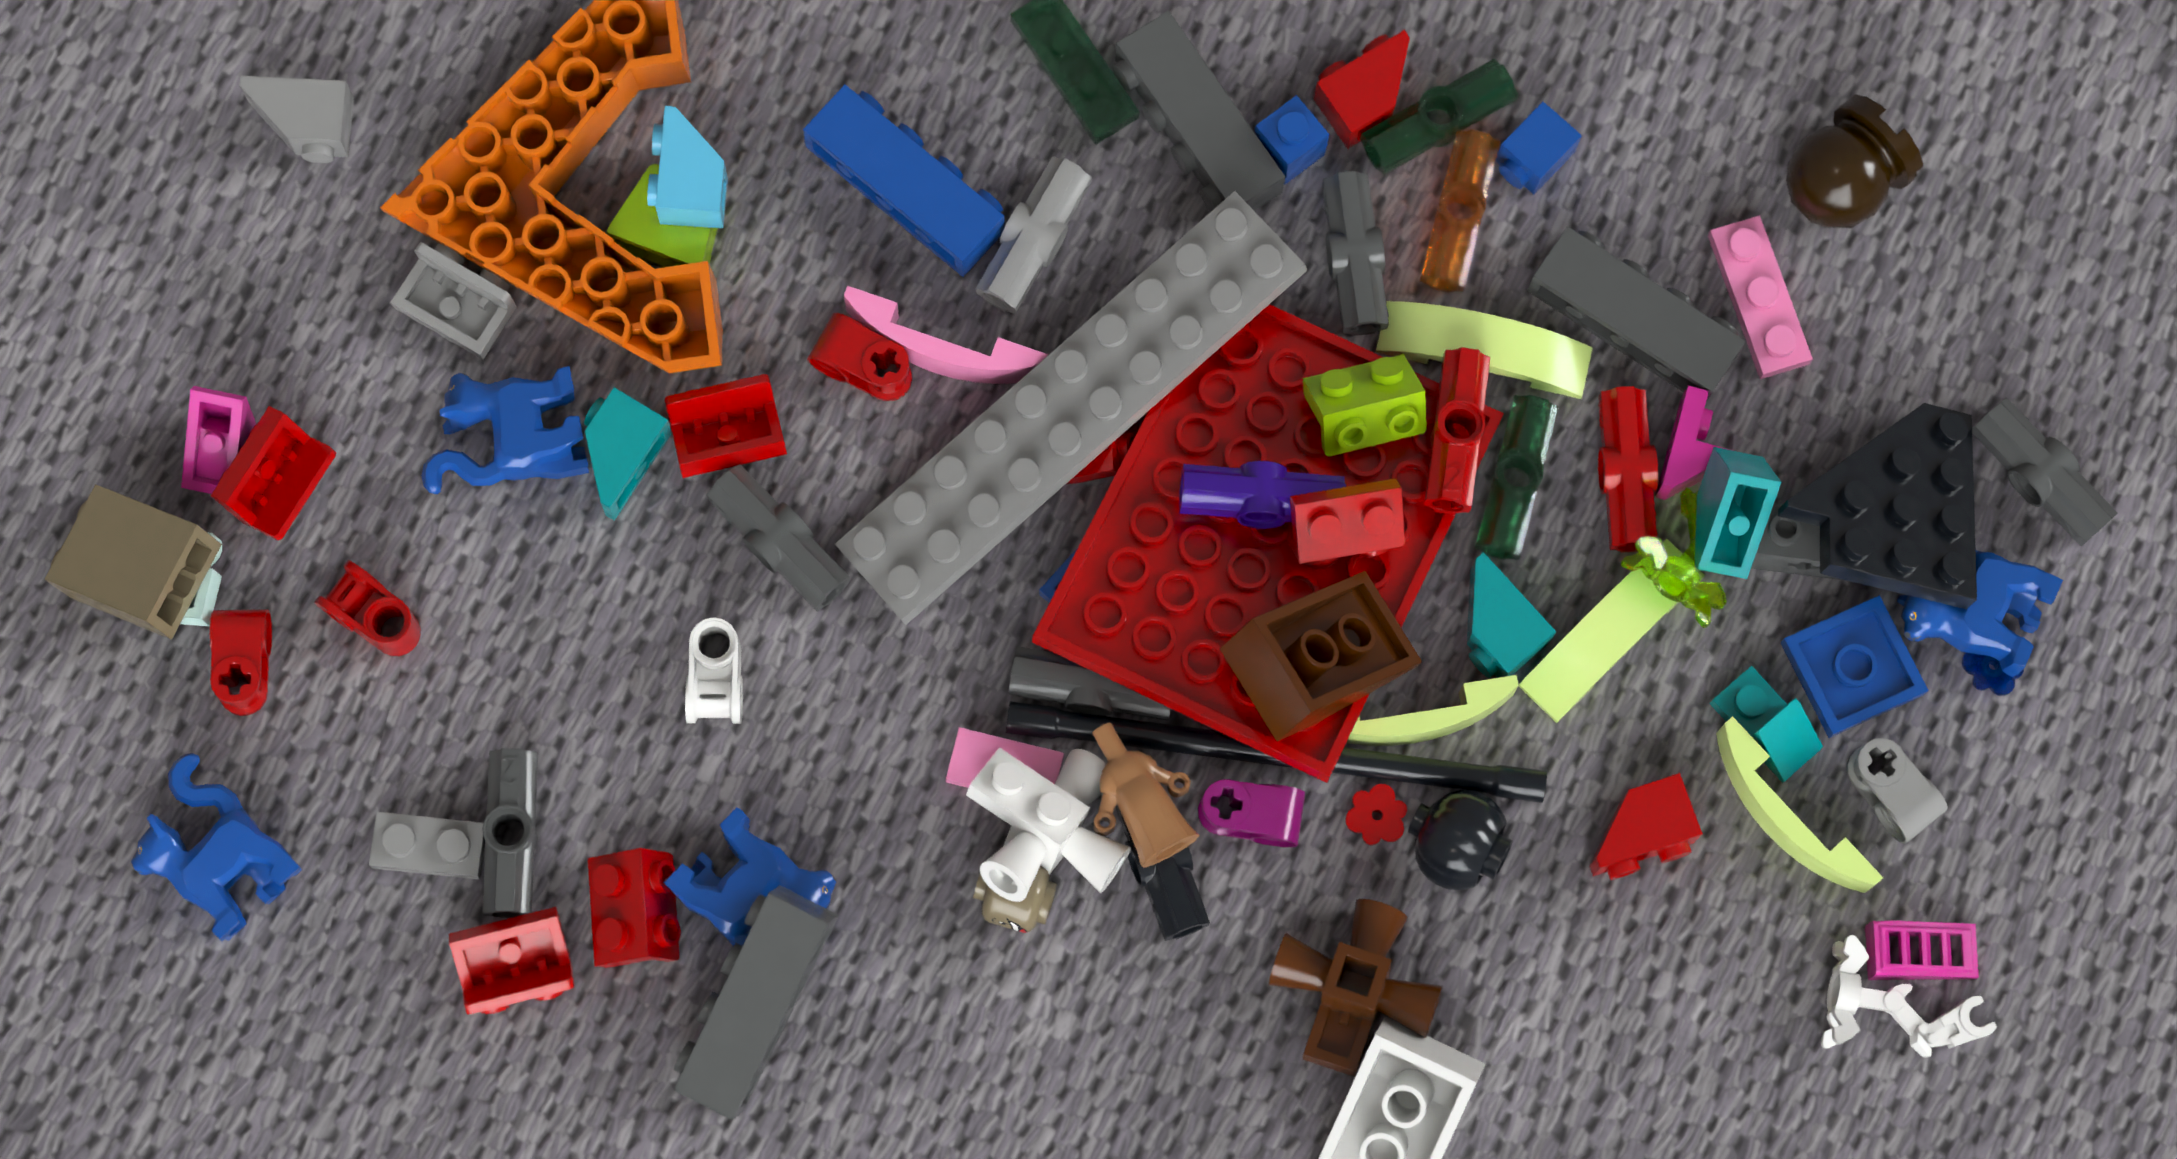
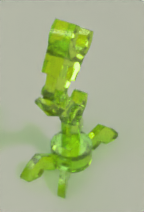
[1621,487,1727,628]

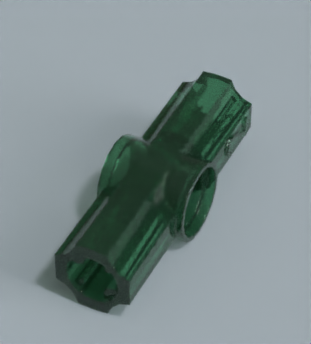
[1360,58,1518,176]
[1474,395,1559,560]

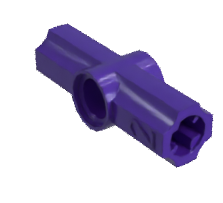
[1179,461,1346,529]

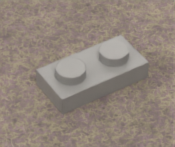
[369,812,485,880]

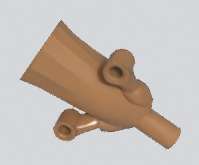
[1092,723,1200,868]

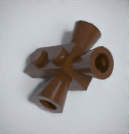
[1269,899,1443,1077]

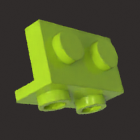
[1303,354,1427,456]

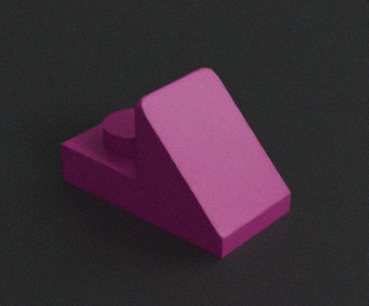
[1655,385,1733,500]
[181,386,256,494]

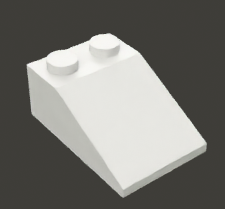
[1318,1016,1485,1159]

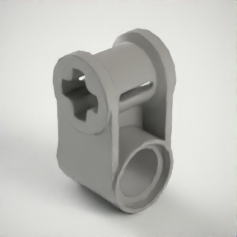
[1846,738,1948,844]

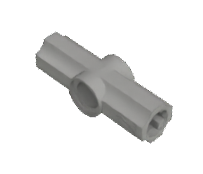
[976,156,1092,314]

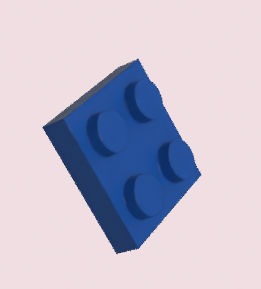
[1780,595,1929,738]

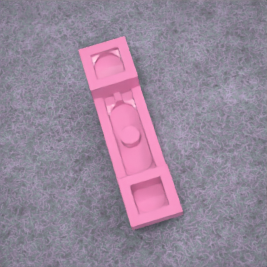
[844,286,1048,384]

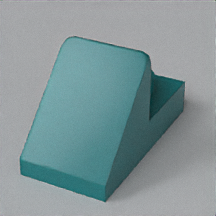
[1709,665,1823,783]

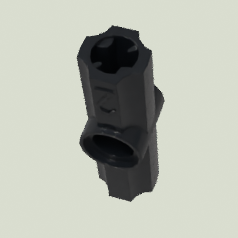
[1115,805,1210,941]

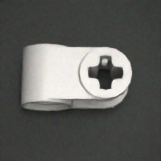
[685,617,743,724]

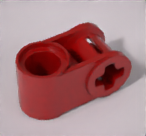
[807,313,912,401]
[314,560,421,656]
[210,609,272,716]

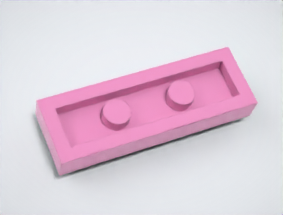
[1708,215,1813,379]

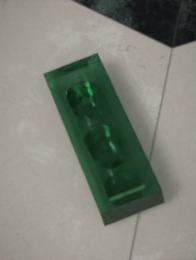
[1010,0,1140,145]

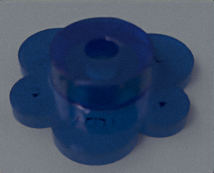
[1962,653,2024,696]

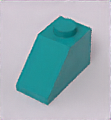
[584,387,672,521]
[1695,447,1781,579]
[1467,552,1556,678]

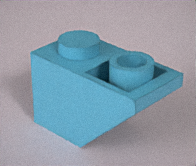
[647,106,728,229]

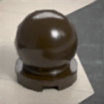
[1786,94,1923,228]

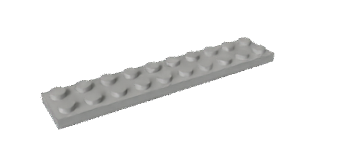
[835,191,1307,625]

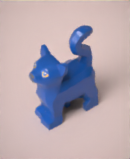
[421,366,589,494]
[1897,550,2063,678]
[131,753,302,942]
[664,807,836,947]

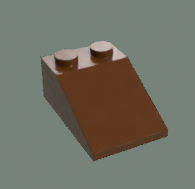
[1220,571,1422,741]

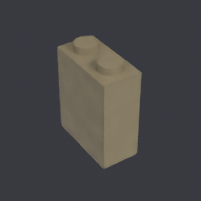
[44,484,222,640]

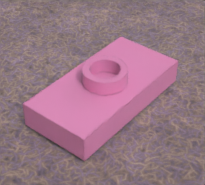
[946,727,1064,788]

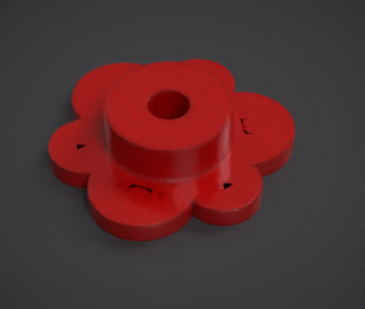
[1345,784,1407,845]

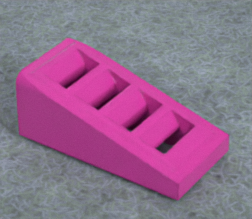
[1865,921,1979,980]

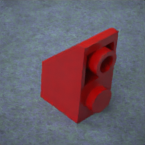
[1313,30,1410,149]
[1589,773,1702,880]

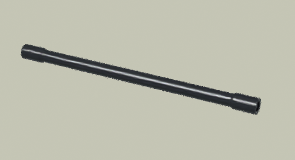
[1006,701,1547,803]

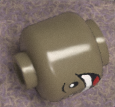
[973,866,1057,933]

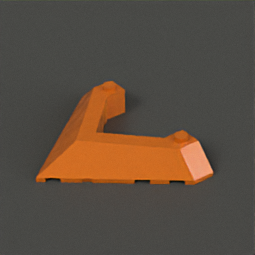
[380,0,723,373]

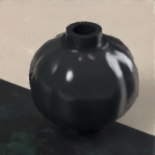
[1408,790,1513,890]

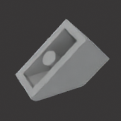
[240,76,354,163]

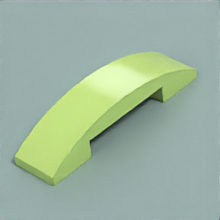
[1376,301,1593,399]
[1519,539,1705,723]
[1347,675,1519,746]
[1716,716,1883,893]

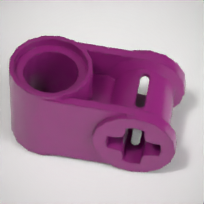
[1197,779,1305,848]

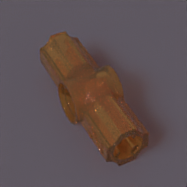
[1420,129,1500,293]

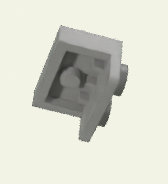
[390,242,517,360]

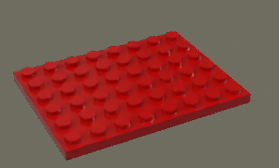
[1032,304,1504,783]

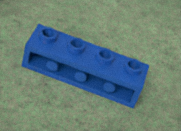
[803,84,1004,277]

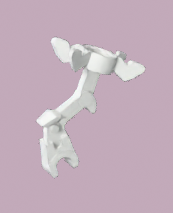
[1821,935,1997,1058]

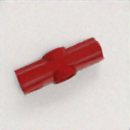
[1424,347,1491,515]
[1598,386,1658,553]

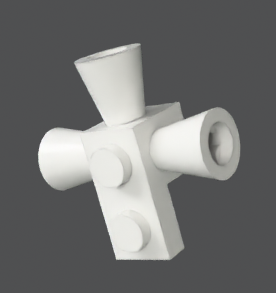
[966,747,1131,902]

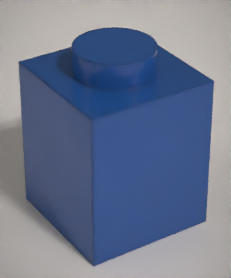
[1254,95,1330,185]
[1495,102,1582,195]

